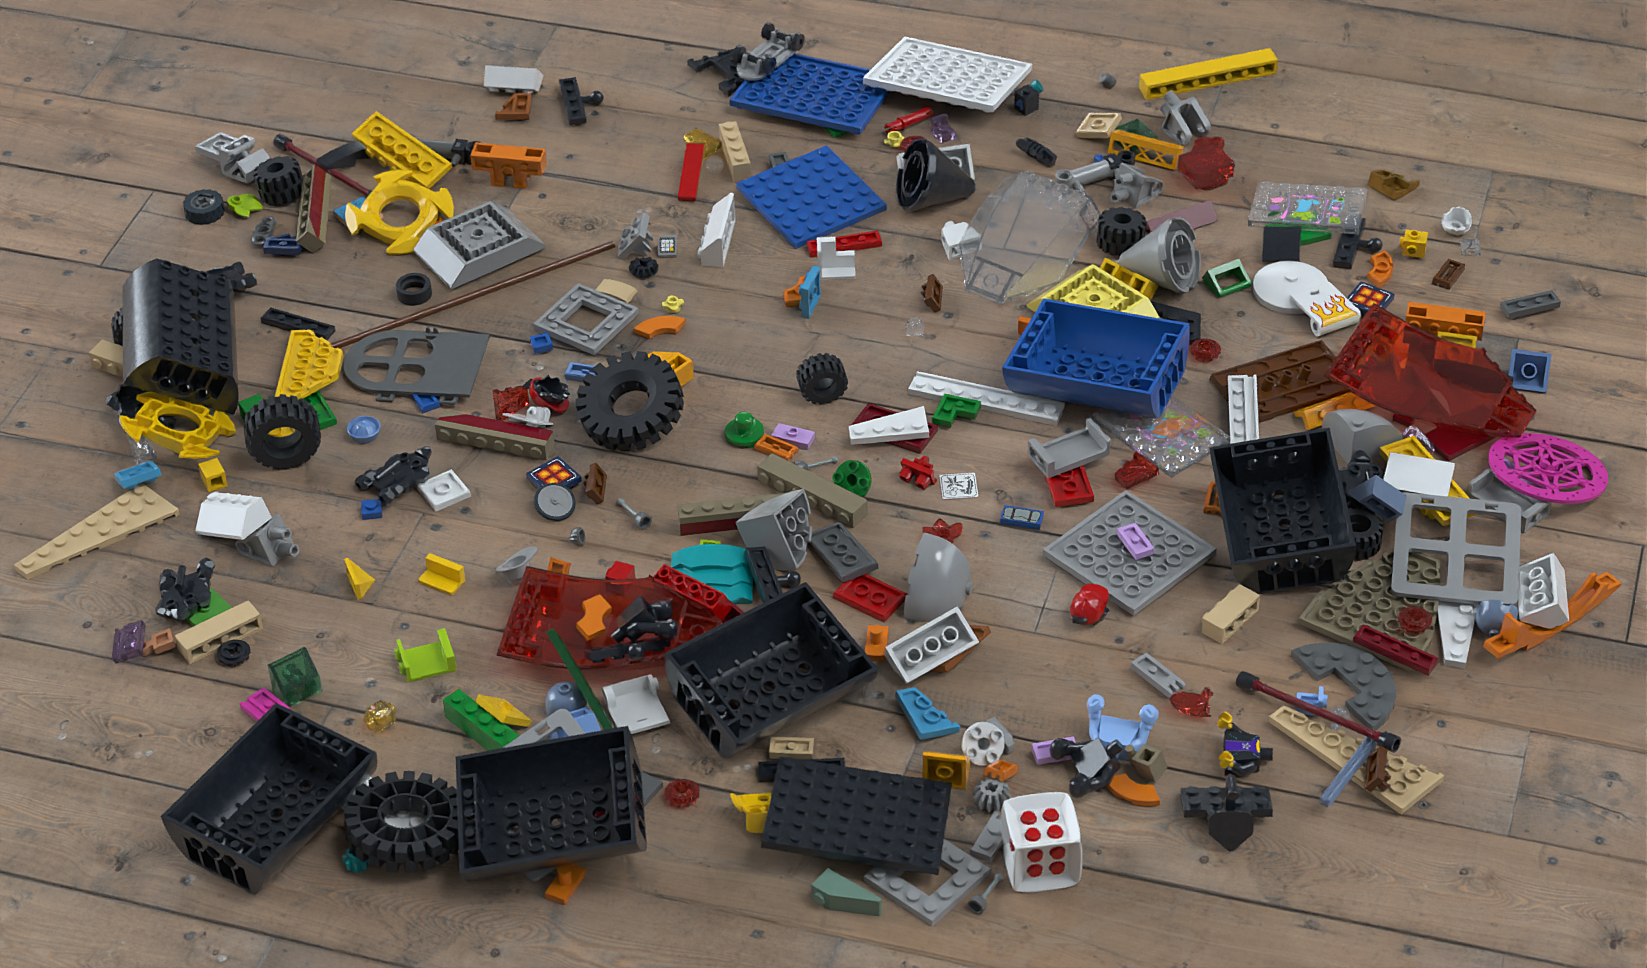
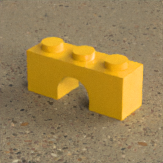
[1100,258,1158,301]

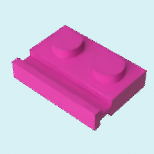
[240,687,291,722]

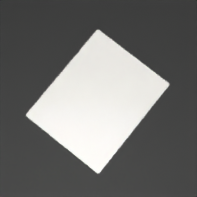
[1384,452,1455,496]

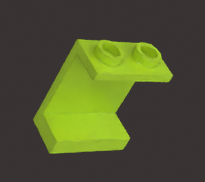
[394,628,457,683]

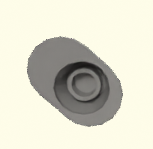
[496,546,538,585]

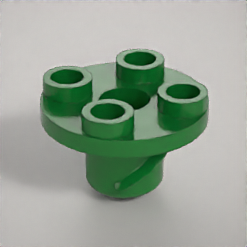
[725,411,764,448]
[832,460,872,497]

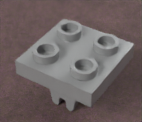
[618,213,654,260]

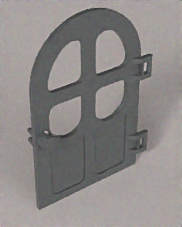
[344,327,490,405]

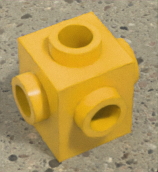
[1399,230,1428,258]

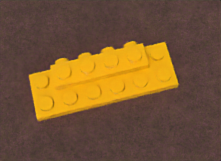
[352,111,453,189]
[1379,436,1478,526]

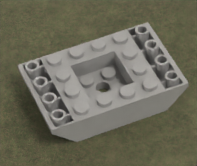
[414,201,546,289]

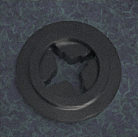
[629,256,659,278]
[217,639,251,666]

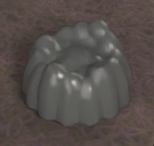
[1100,74,1117,89]
[569,527,586,546]

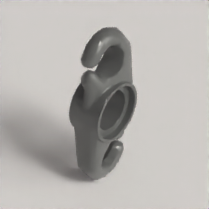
[252,216,276,247]

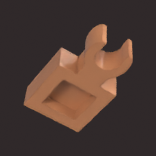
[138,628,176,657]

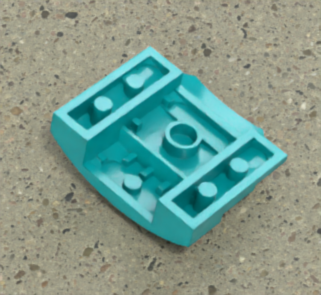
[670,544,753,605]

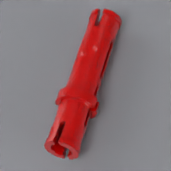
[884,106,933,134]

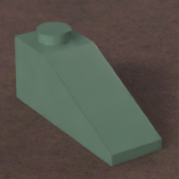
[811,869,882,916]

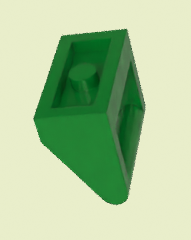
[1202,259,1252,298]

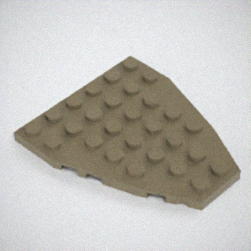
[1298,551,1440,672]

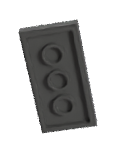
[807,521,879,583]

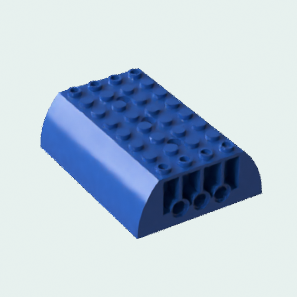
[1002,298,1189,419]

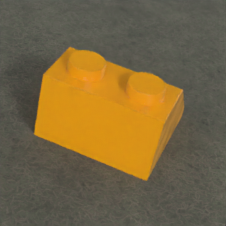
[923,751,970,790]

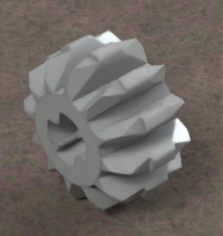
[973,777,1010,813]

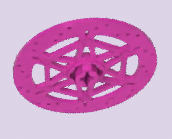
[1488,433,1608,504]

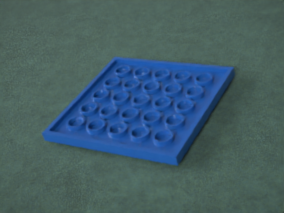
[736,145,887,249]

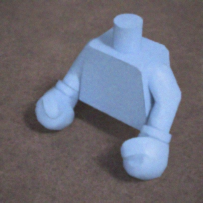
[1087,694,1159,760]

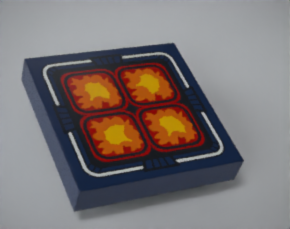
[1347,281,1395,319]
[526,456,582,489]

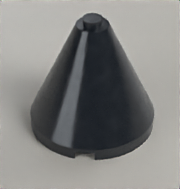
[896,138,976,211]

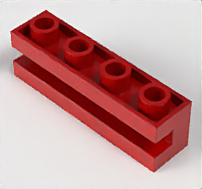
[651,564,732,624]

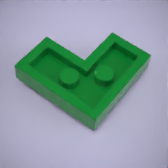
[932,393,981,428]

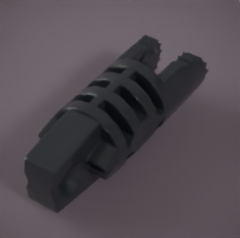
[1016,138,1057,166]

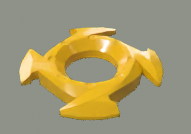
[345,170,454,255]
[119,392,236,459]

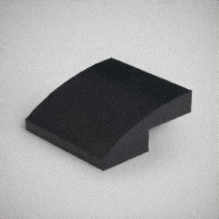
[1262,227,1301,262]

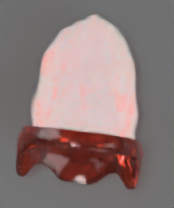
[1169,687,1213,717]

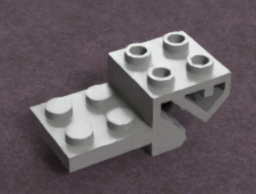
[195,132,270,183]

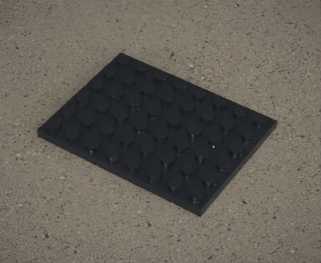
[761,756,952,875]

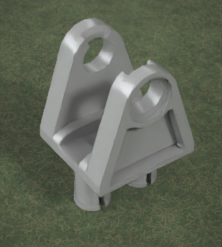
[1160,91,1211,145]
[1110,163,1164,209]
[235,514,299,567]

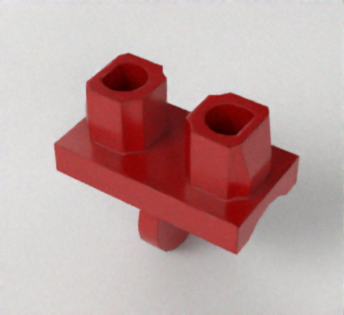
[899,456,937,490]

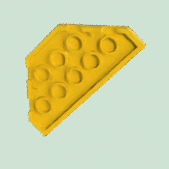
[275,330,343,400]

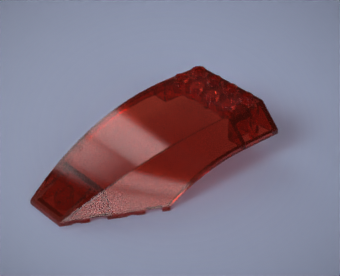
[1324,303,1537,438]
[497,566,722,671]

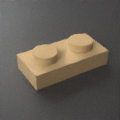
[769,737,814,760]

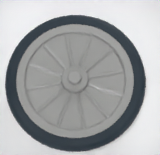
[534,483,576,521]

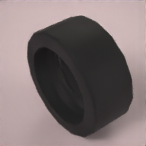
[396,273,432,306]

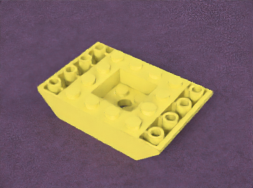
[1027,264,1160,318]

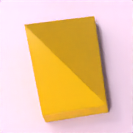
[344,558,375,600]

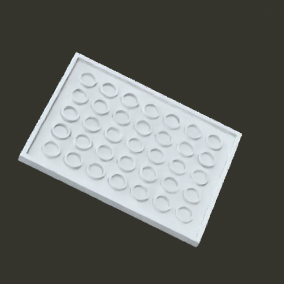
[863,37,1032,112]

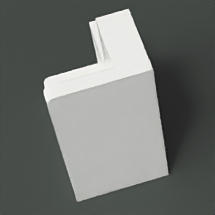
[817,237,856,280]

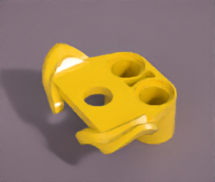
[730,793,772,833]

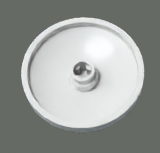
[1253,261,1328,314]

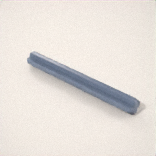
[1320,737,1377,807]

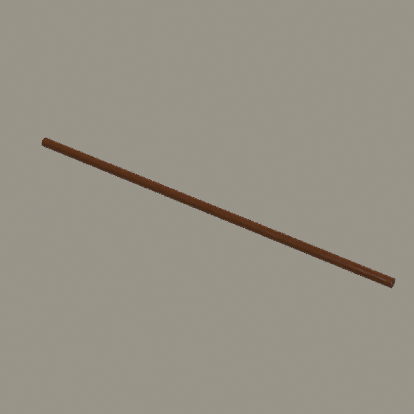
[331,241,615,349]

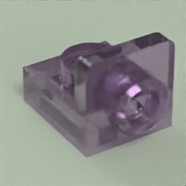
[931,113,956,143]

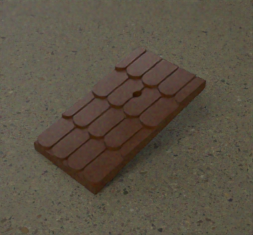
[1209,340,1360,423]

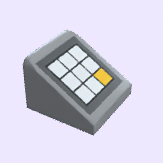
[658,235,677,257]

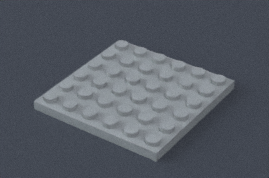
[1043,490,1217,616]

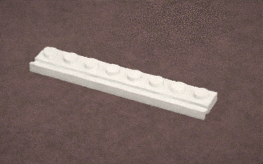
[908,371,1065,426]
[1228,375,1259,444]

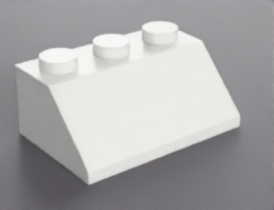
[484,65,543,94]

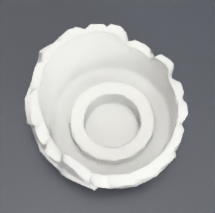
[1441,207,1472,235]

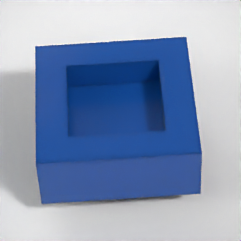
[529,333,553,354]
[361,499,382,520]

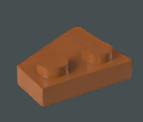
[495,93,532,120]

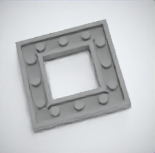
[533,283,639,355]
[864,839,990,926]

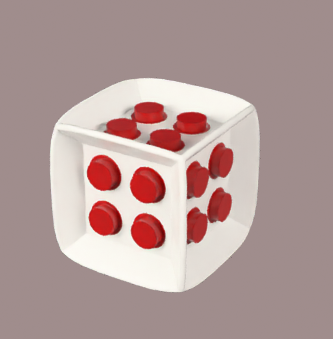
[1001,792,1082,892]

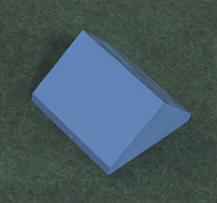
[1509,349,1552,393]

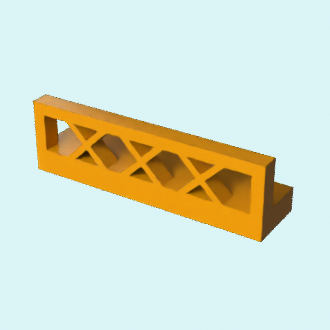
[1108,130,1184,170]
[1294,387,1377,430]

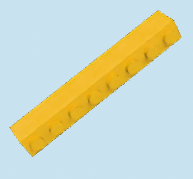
[1139,48,1278,100]

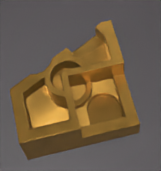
[1368,169,1420,200]

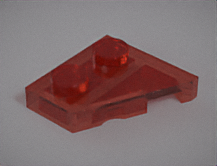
[493,385,529,421]
[1115,452,1159,489]

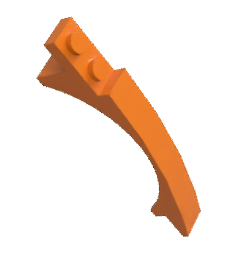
[1483,572,1622,659]

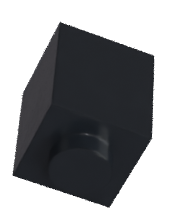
[1014,84,1039,116]

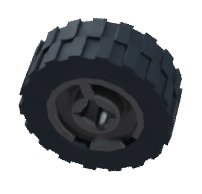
[183,189,225,225]

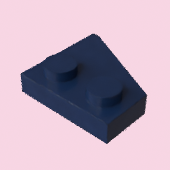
[263,233,303,256]

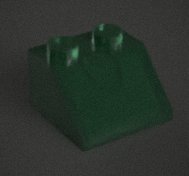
[268,647,322,707]

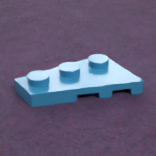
[895,687,960,740]

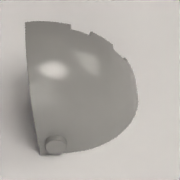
[1322,409,1403,464]
[736,489,812,571]
[904,533,973,622]

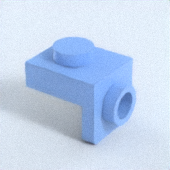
[1296,686,1327,716]

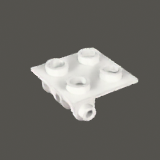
[503,407,553,428]

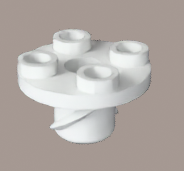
[962,722,1004,765]

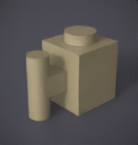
[1125,744,1168,783]

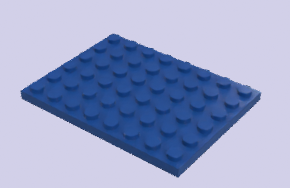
[730,53,891,134]

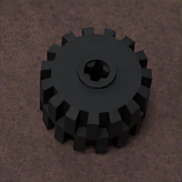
[253,156,303,205]
[1096,207,1146,256]

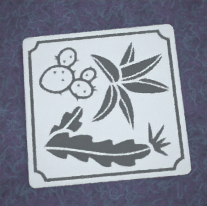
[939,473,978,499]

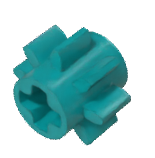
[342,848,369,873]

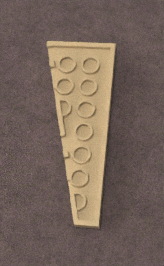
[14,482,180,580]
[1269,705,1444,815]

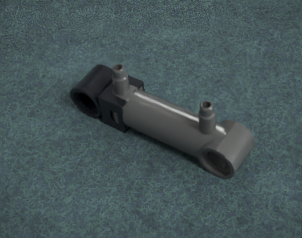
[410,134,481,167]

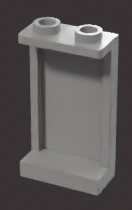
[1028,418,1111,478]
[1467,468,1552,533]

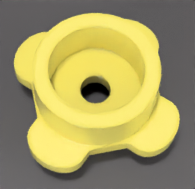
[884,131,905,147]
[662,296,684,313]

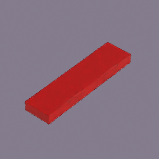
[678,143,705,202]
[806,230,882,258]

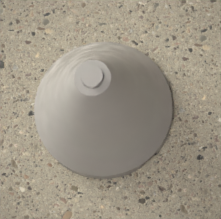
[1118,217,1201,293]

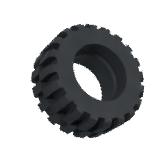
[243,394,321,469]

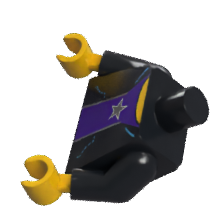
[1217,712,1273,777]

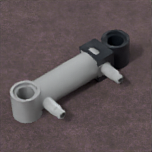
[1055,150,1135,195]

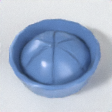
[347,416,381,444]

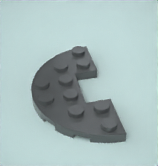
[1291,643,1396,731]

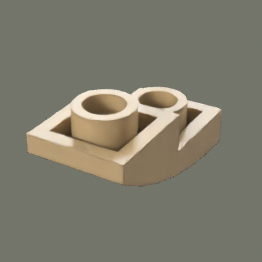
[596,279,637,304]

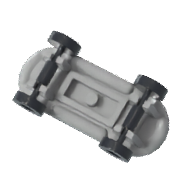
[732,22,805,81]

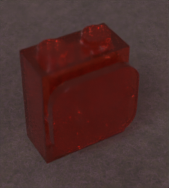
[1177,143,1235,191]

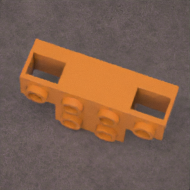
[470,143,547,189]
[1404,302,1486,350]

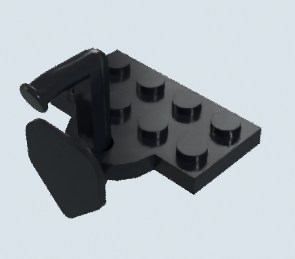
[1180,774,1273,851]

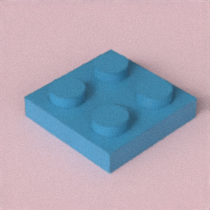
[799,265,821,319]
[114,461,161,489]

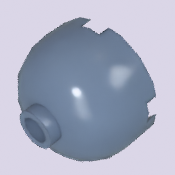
[1475,600,1518,637]
[545,682,588,716]

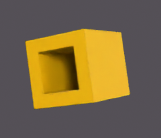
[198,458,228,492]

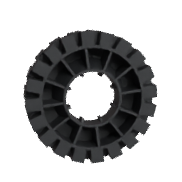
[576,351,684,452]
[344,771,459,873]

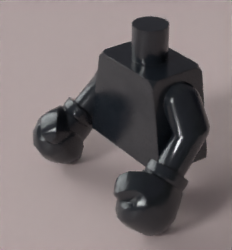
[611,595,678,643]
[1049,738,1124,798]

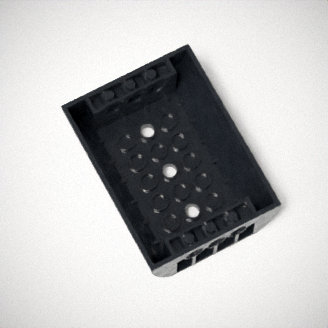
[123,258,239,415]
[1209,427,1356,594]
[664,582,879,758]
[160,703,377,895]
[455,726,647,882]

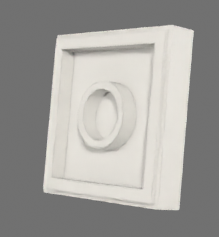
[417,469,471,512]

